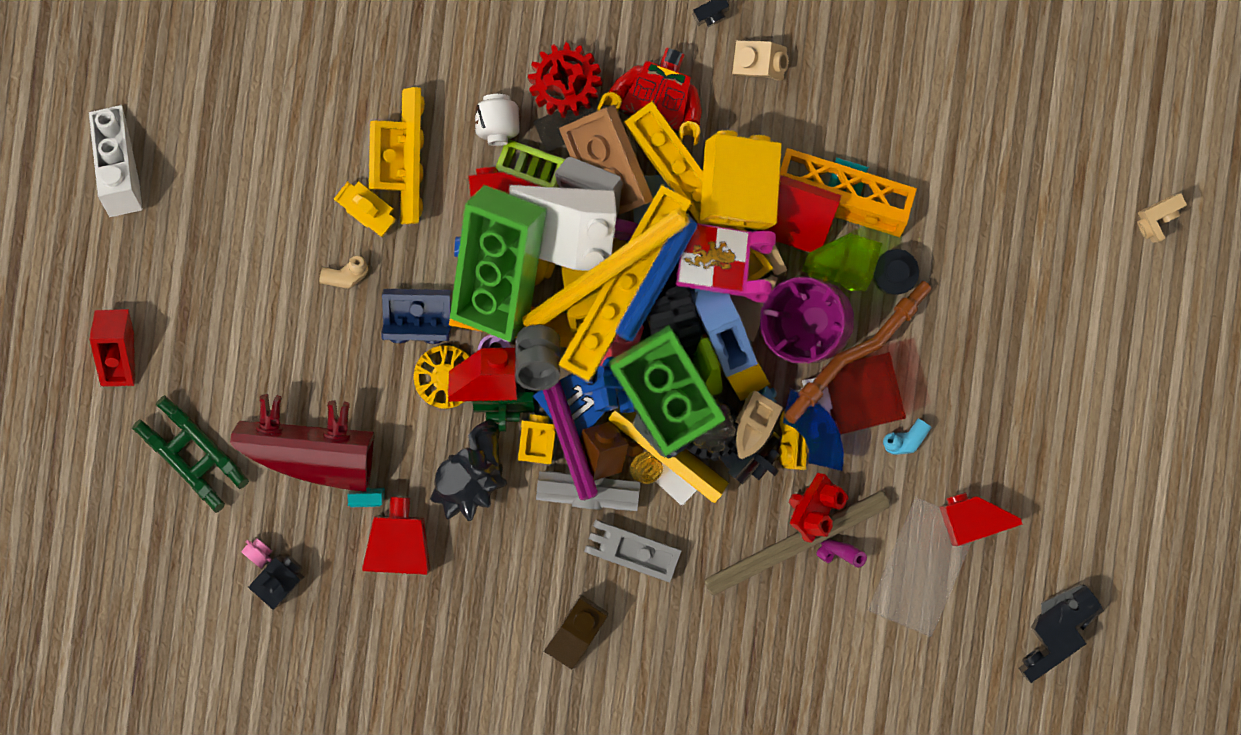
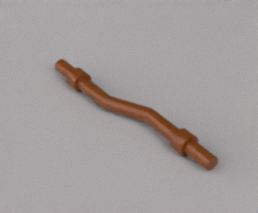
[784,281,932,424]

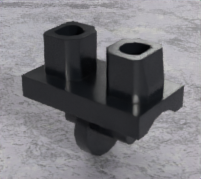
[720,430,781,485]

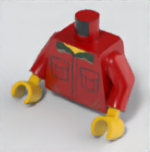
[597,48,702,145]

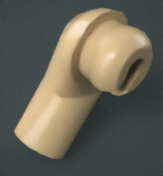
[319,256,368,289]

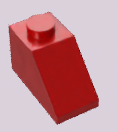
[89,309,135,387]
[448,348,517,402]
[939,492,1023,546]

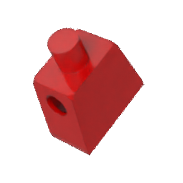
[362,496,430,575]

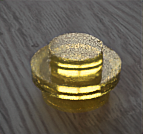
[630,451,663,484]

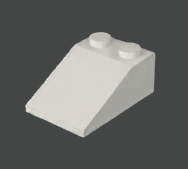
[509,185,616,271]

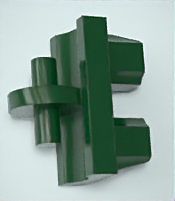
[471,382,535,432]

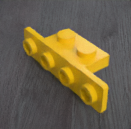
[369,87,425,225]

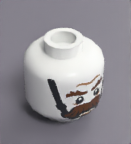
[475,94,519,146]

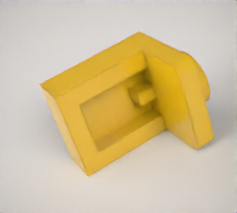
[518,414,556,464]

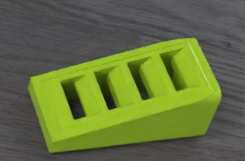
[496,139,565,188]
[691,337,723,395]

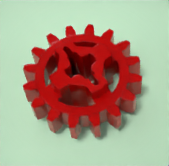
[528,42,603,118]

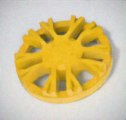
[414,345,469,409]

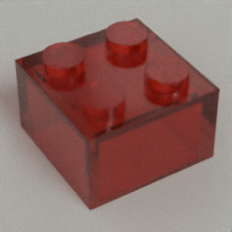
[820,352,906,435]

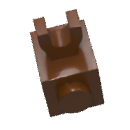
[580,422,643,481]

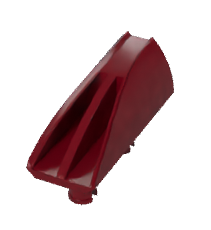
[230,394,375,492]

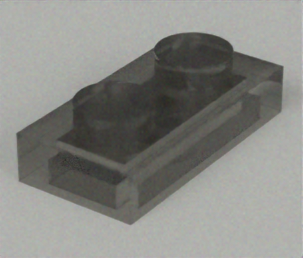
[533,97,599,153]

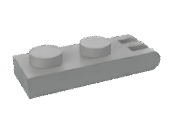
[584,520,681,583]

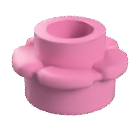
[241,538,272,569]

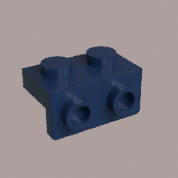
[381,289,452,344]

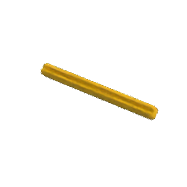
[522,208,690,327]

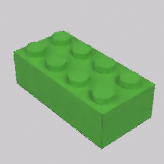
[450,185,547,342]

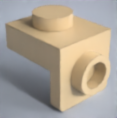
[732,40,789,81]

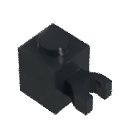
[248,555,305,610]

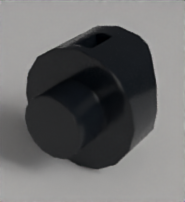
[872,249,920,295]

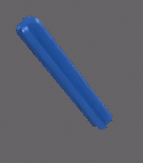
[615,217,697,341]

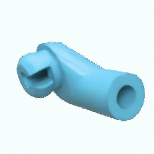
[883,418,932,455]

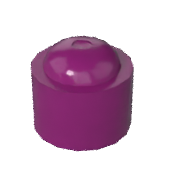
[760,278,854,363]

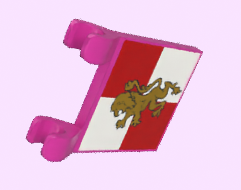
[676,223,776,303]

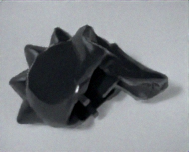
[430,420,507,521]

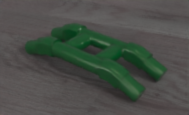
[132,395,249,513]

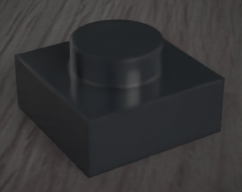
[692,0,729,27]

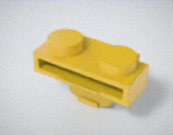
[334,181,397,238]
[778,407,820,470]

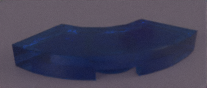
[783,388,844,471]

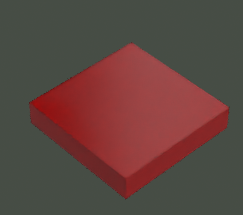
[756,175,841,256]

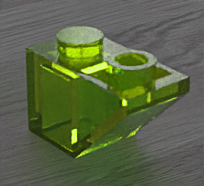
[801,233,882,291]

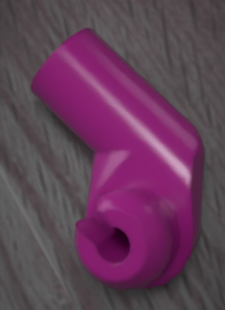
[816,539,867,568]

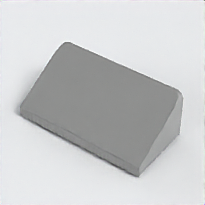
[554,157,622,216]

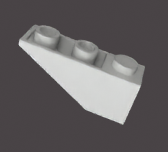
[89,105,143,217]

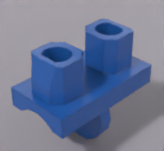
[581,357,635,413]

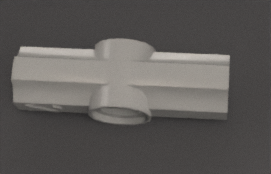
[536,471,640,511]

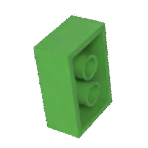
[609,325,726,456]

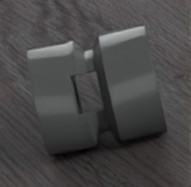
[515,325,560,391]

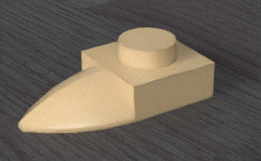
[735,390,783,459]

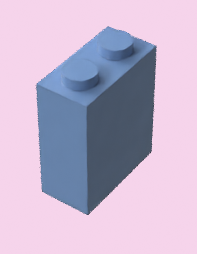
[689,288,758,377]

